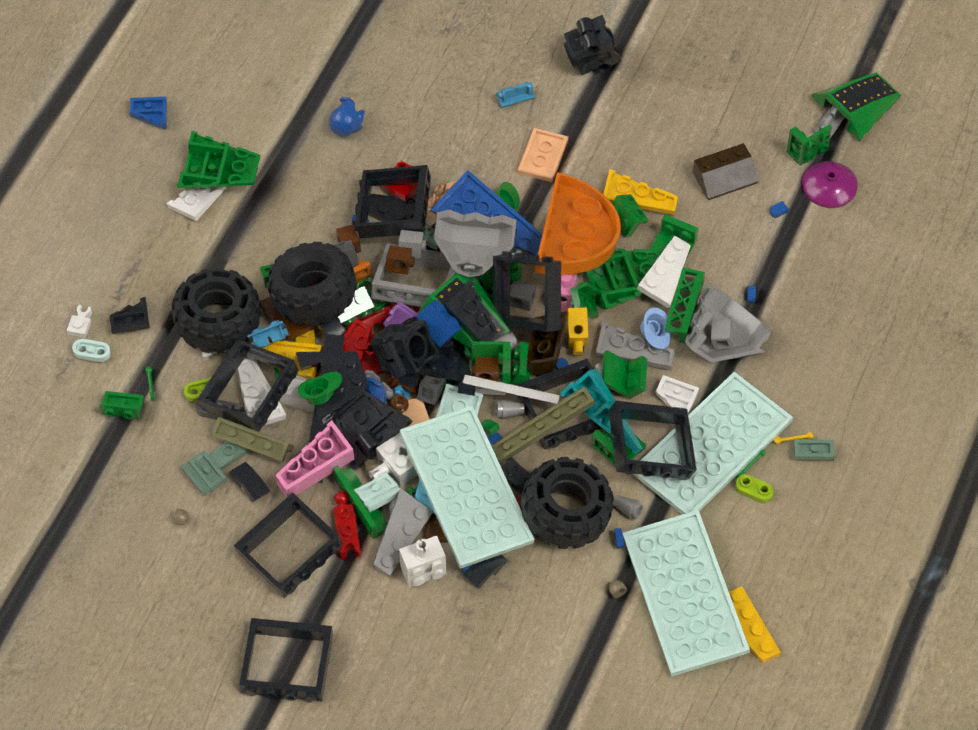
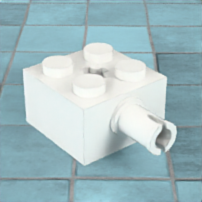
[368,434,418,487]
[399,536,446,587]

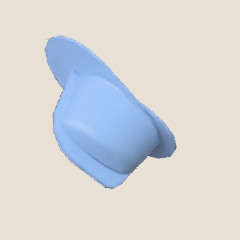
[640,308,670,349]

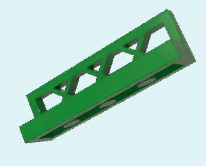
[664,267,705,344]
[333,466,388,539]

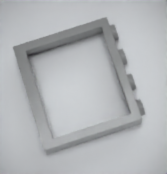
[371,243,456,307]

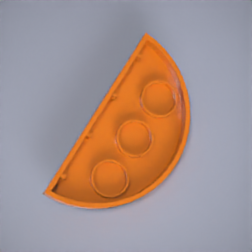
[534,172,621,275]

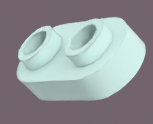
[72,339,111,362]

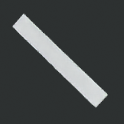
[463,375,560,404]

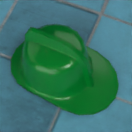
[495,182,520,211]
[297,372,342,405]

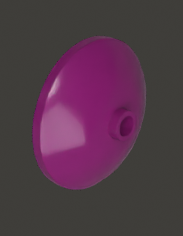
[802,161,858,208]

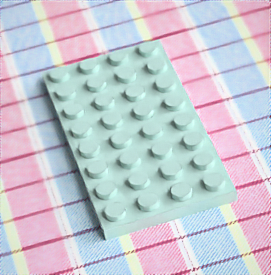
[633,372,793,515]
[399,406,534,569]
[622,510,750,677]

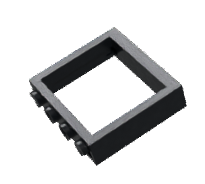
[353,165,431,239]
[493,251,561,332]
[197,339,299,432]
[517,359,602,449]
[608,401,697,480]
[234,493,343,598]
[239,618,333,703]

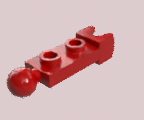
[333,491,361,560]

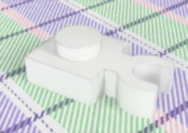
[67,305,92,338]

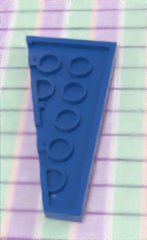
[430,170,543,255]

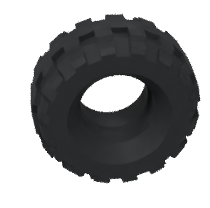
[267,241,357,326]
[172,267,261,354]
[520,457,614,549]

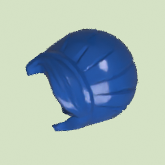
[329,97,365,137]

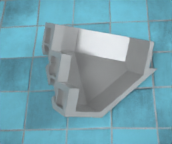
[434,210,516,277]
[685,283,771,363]

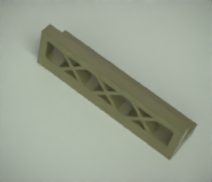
[211,417,294,462]

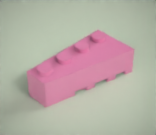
[276,420,354,498]

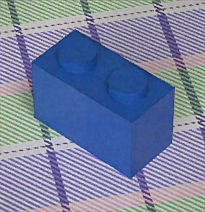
[417,300,462,347]

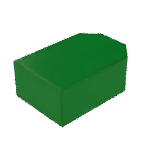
[481,419,500,435]

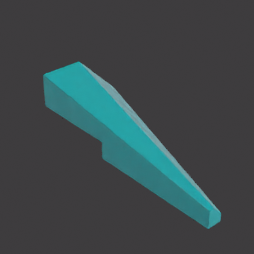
[560,369,643,453]

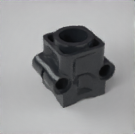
[564,15,622,75]
[371,317,440,378]

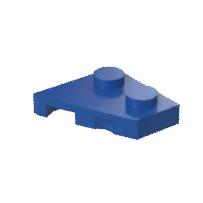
[130,97,167,129]

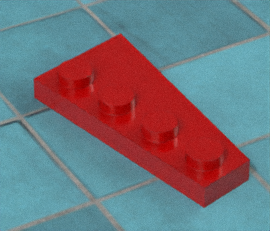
[315,318,372,378]

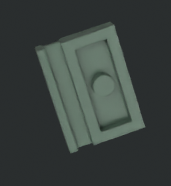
[181,450,227,496]

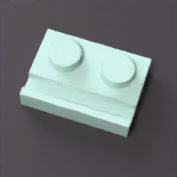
[354,473,401,512]

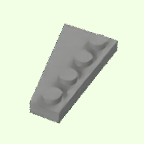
[596,321,675,370]
[372,489,433,577]

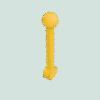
[773,432,814,445]

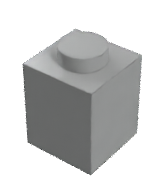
[399,230,427,259]
[711,319,735,350]

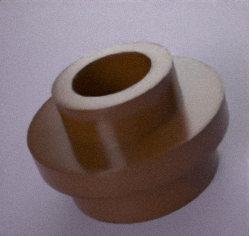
[389,395,409,413]

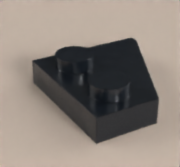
[109,297,150,334]

